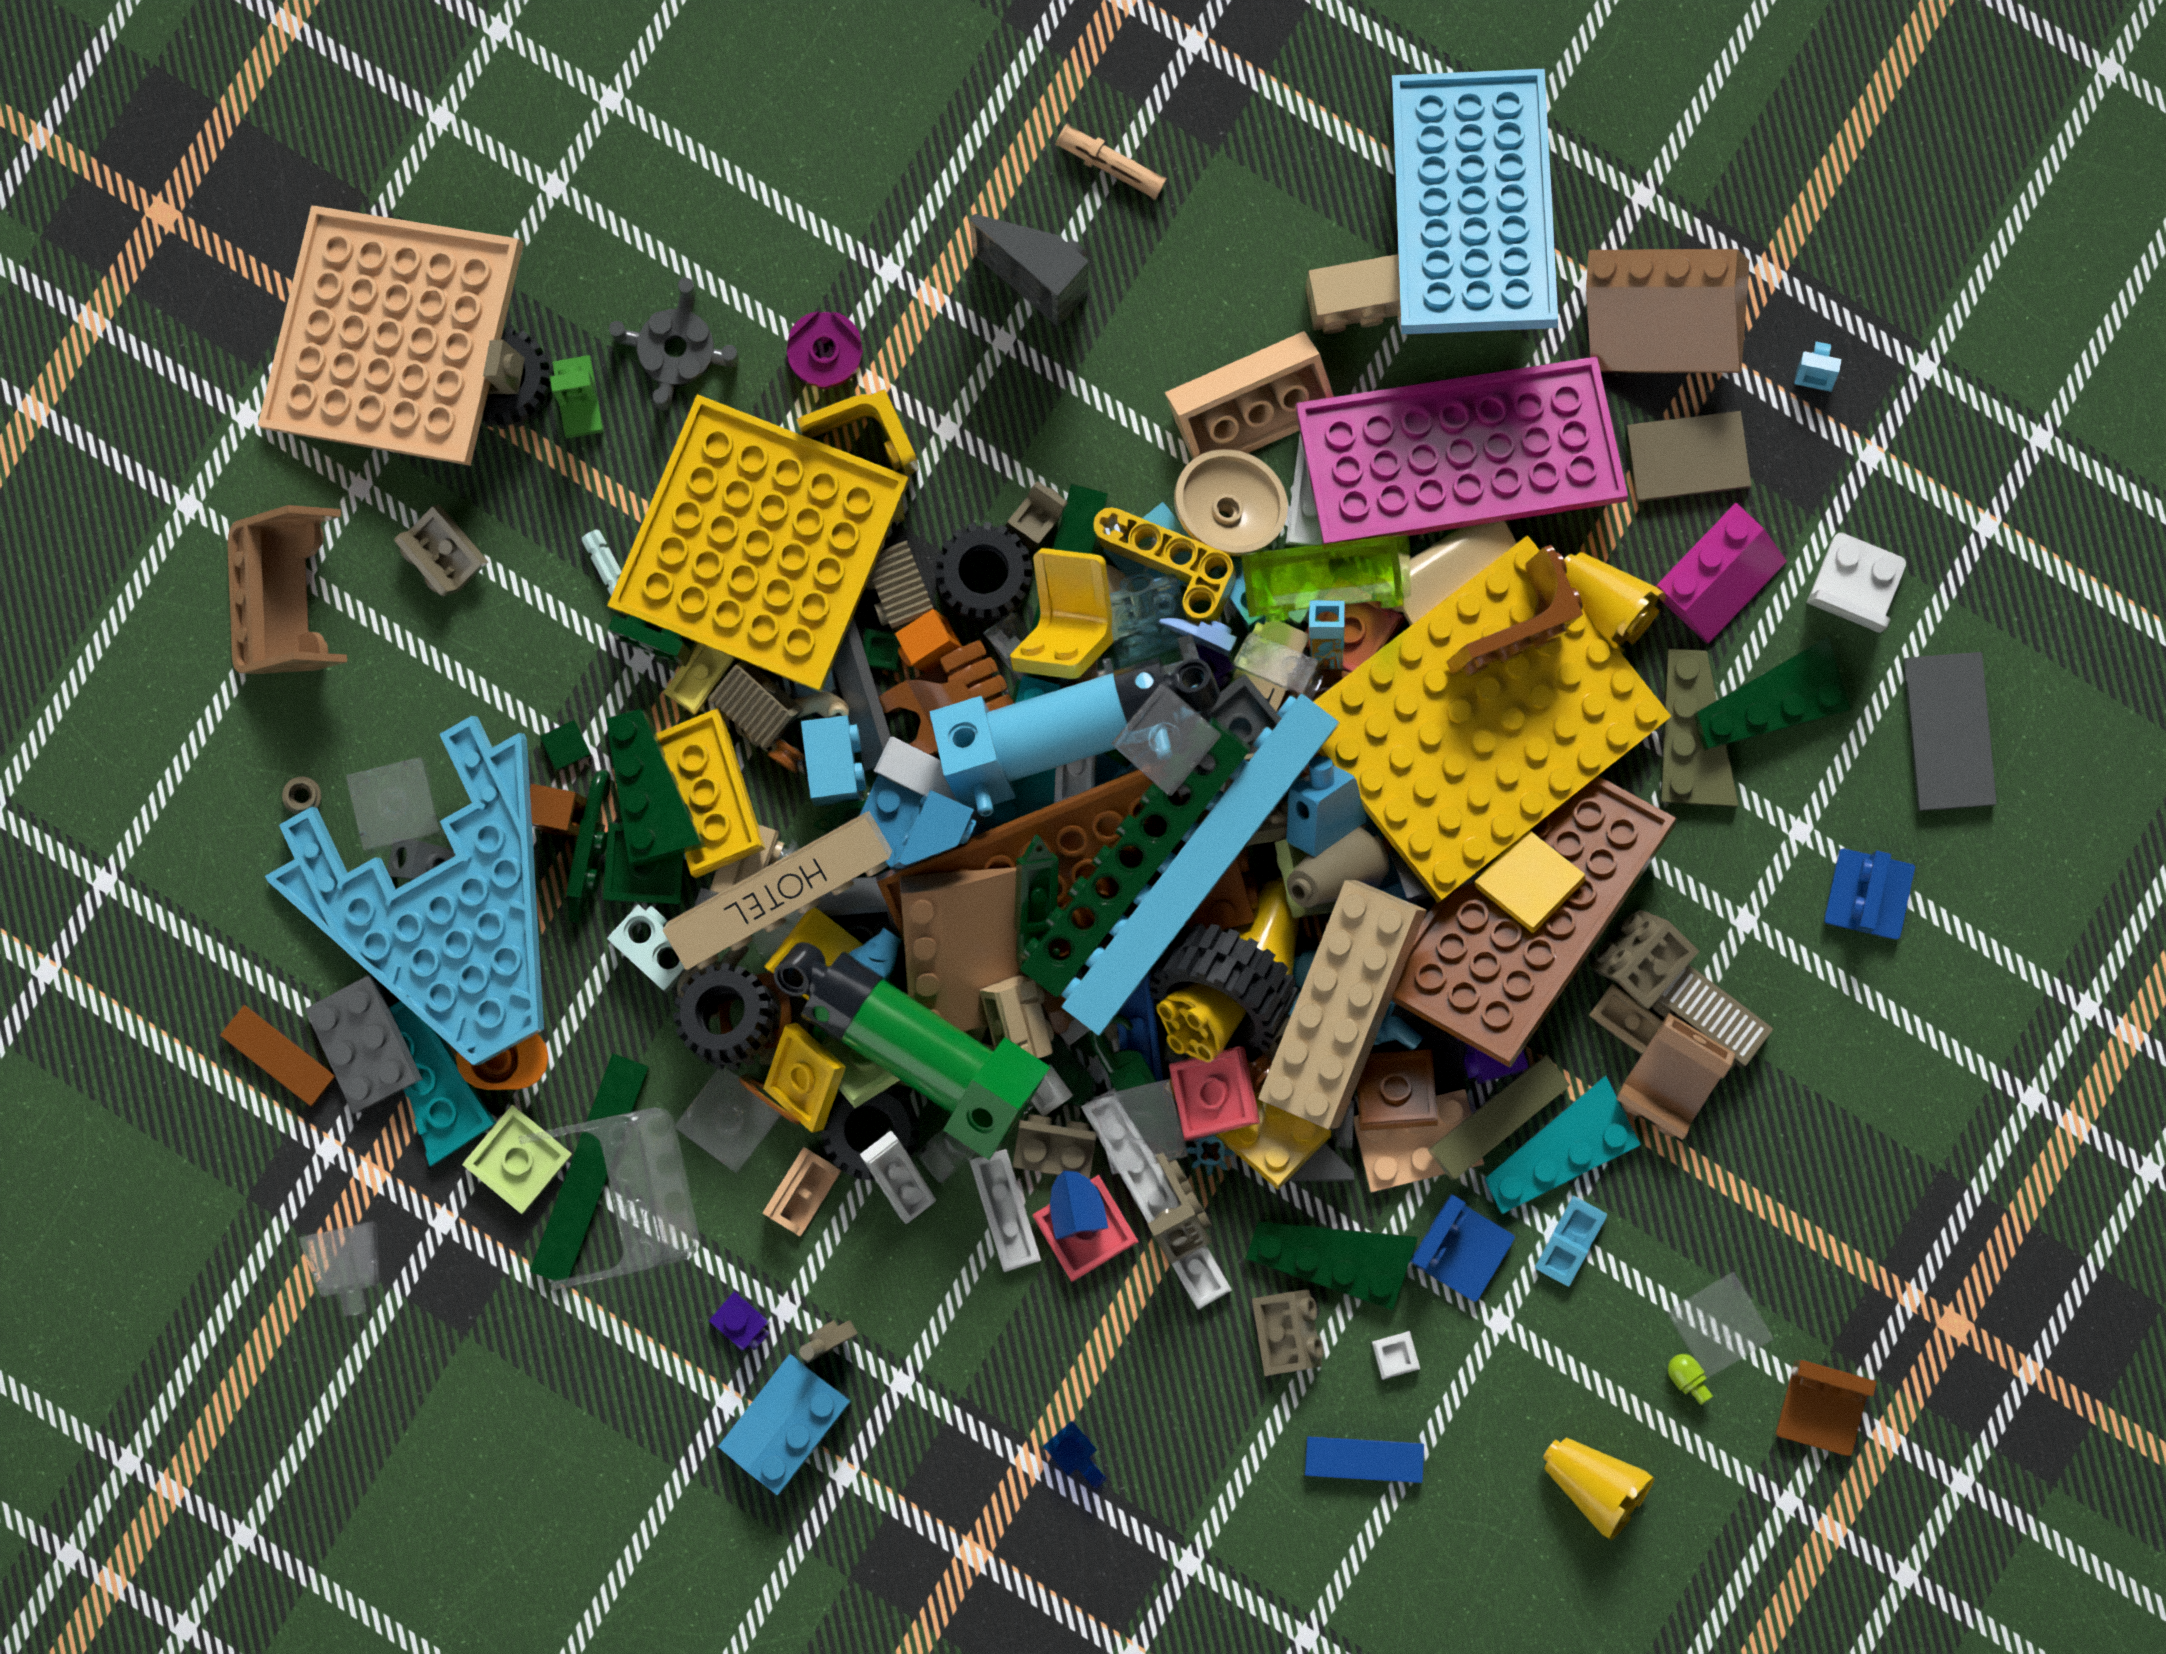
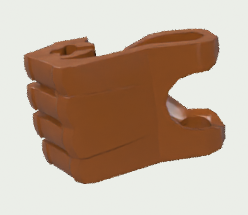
[878,640,1014,757]

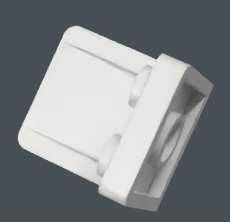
[1806,533,1906,633]

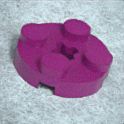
[786,311,863,390]

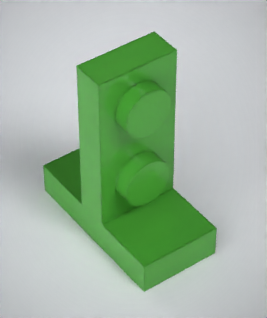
[550,355,604,439]

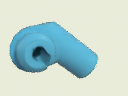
[1373,1016,1424,1050]

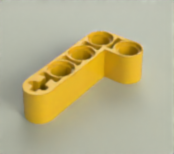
[1093,507,1236,625]

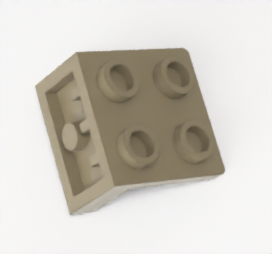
[1590,910,1700,1009]
[1147,1152,1212,1264]

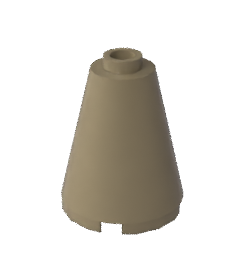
[1287,824,1389,908]

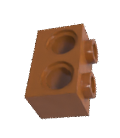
[530,784,587,839]

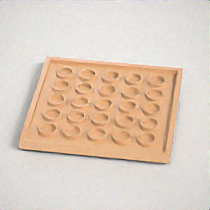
[258,205,524,466]

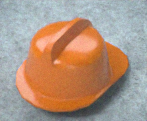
[456,1034,549,1090]

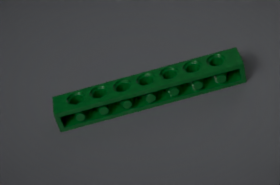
[1019,717,1250,997]

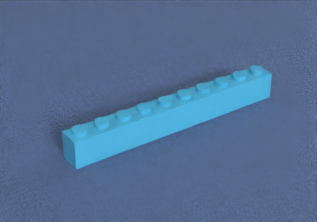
[1061,693,1340,1036]

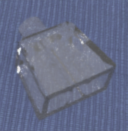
[299,1222,380,1317]

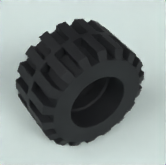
[481,327,553,429]
[935,522,1032,624]
[673,964,780,1070]
[821,1086,920,1181]

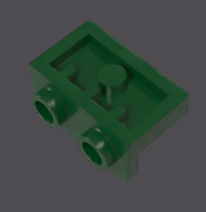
[608,615,697,667]

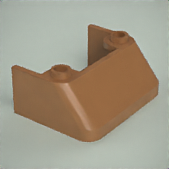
[228,505,347,674]

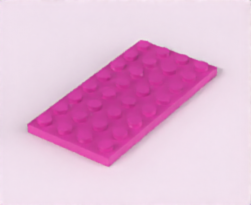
[1296,357,1628,549]

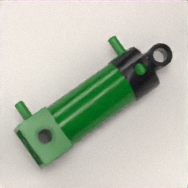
[773,942,1051,1160]

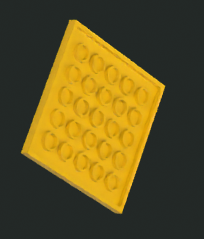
[607,394,910,692]

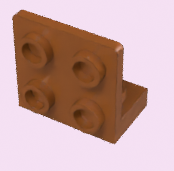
[1775,1360,1877,1456]

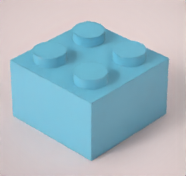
[801,715,866,807]

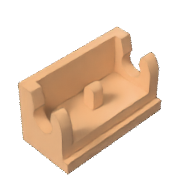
[763,1147,841,1237]

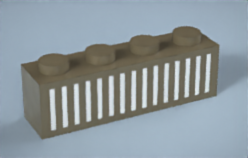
[1652,964,1773,1068]

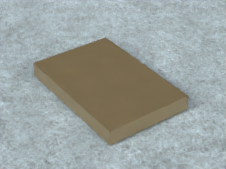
[1626,411,1751,502]

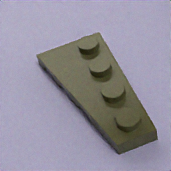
[1660,649,1739,807]

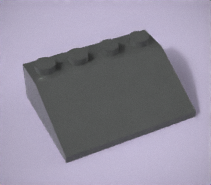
[969,214,1089,327]

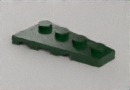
[1693,636,1851,751]
[606,709,706,866]
[1245,1222,1418,1310]

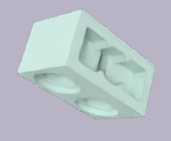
[607,904,685,993]

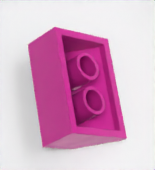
[1656,503,1787,644]

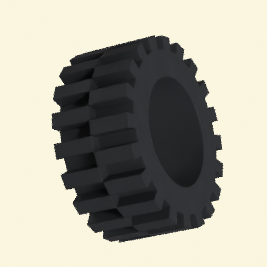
[1149,923,1298,1055]

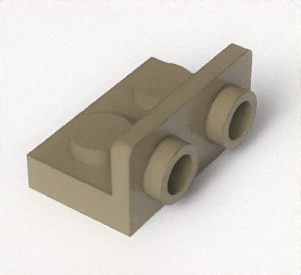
[1013,1114,1097,1179]
[1252,1290,1324,1376]

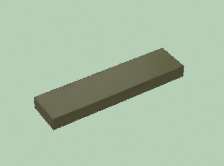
[1428,1054,1570,1181]

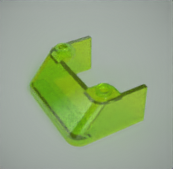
[1241,534,1411,622]

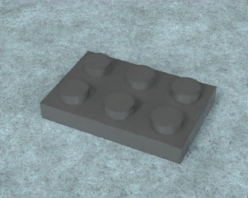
[305,975,423,1114]

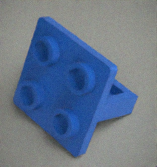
[1824,848,1915,940]

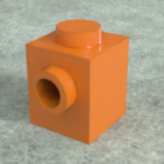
[895,609,963,673]

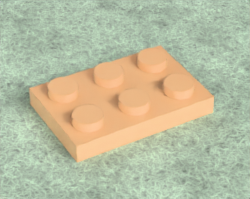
[1351,1089,1484,1193]

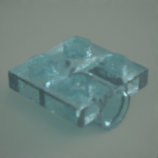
[1110,572,1193,666]

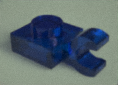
[1043,1421,1107,1489]

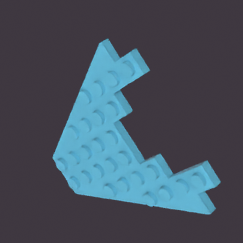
[265,716,544,1065]

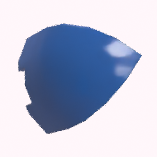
[1050,1170,1108,1240]

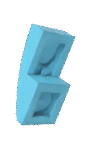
[1535,1195,1607,1287]

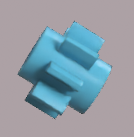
[1186,1135,1235,1176]

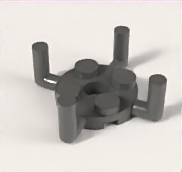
[609,277,739,411]

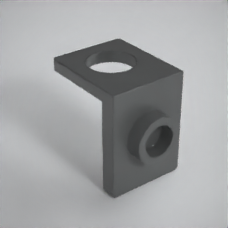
[387,839,456,880]

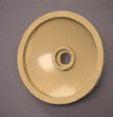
[1174,449,1288,556]

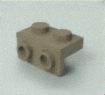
[394,504,488,597]

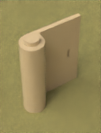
[1376,521,1517,626]

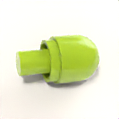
[1668,1354,1713,1405]

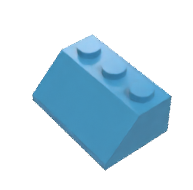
[890,790,976,869]
[718,1354,852,1495]

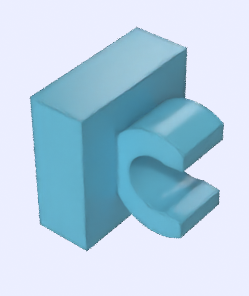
[1794,342,1841,392]

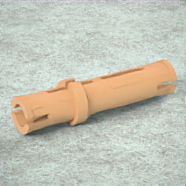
[1055,123,1167,200]

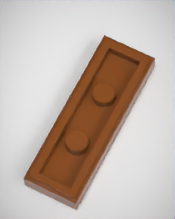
[220,1005,336,1107]

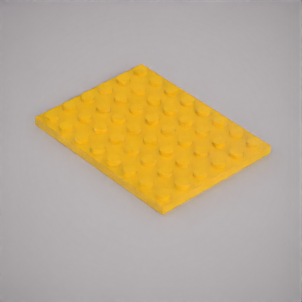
[1313,535,1672,903]

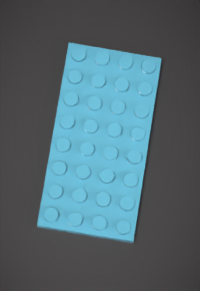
[1392,69,1558,334]

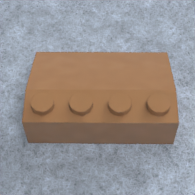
[1586,249,1750,373]
[899,867,1024,1032]

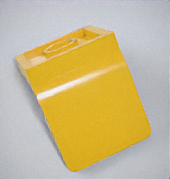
[797,389,919,476]
[1010,548,1114,679]

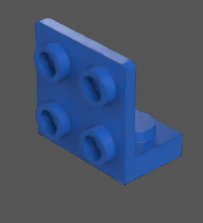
[1409,1195,1515,1302]

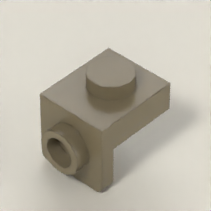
[483,340,525,394]
[1005,481,1068,552]

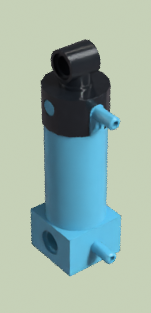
[930,657,1219,816]

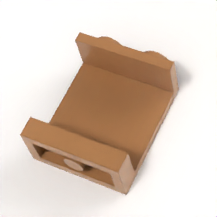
[1616,1013,1735,1140]

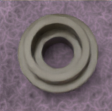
[282,777,322,815]

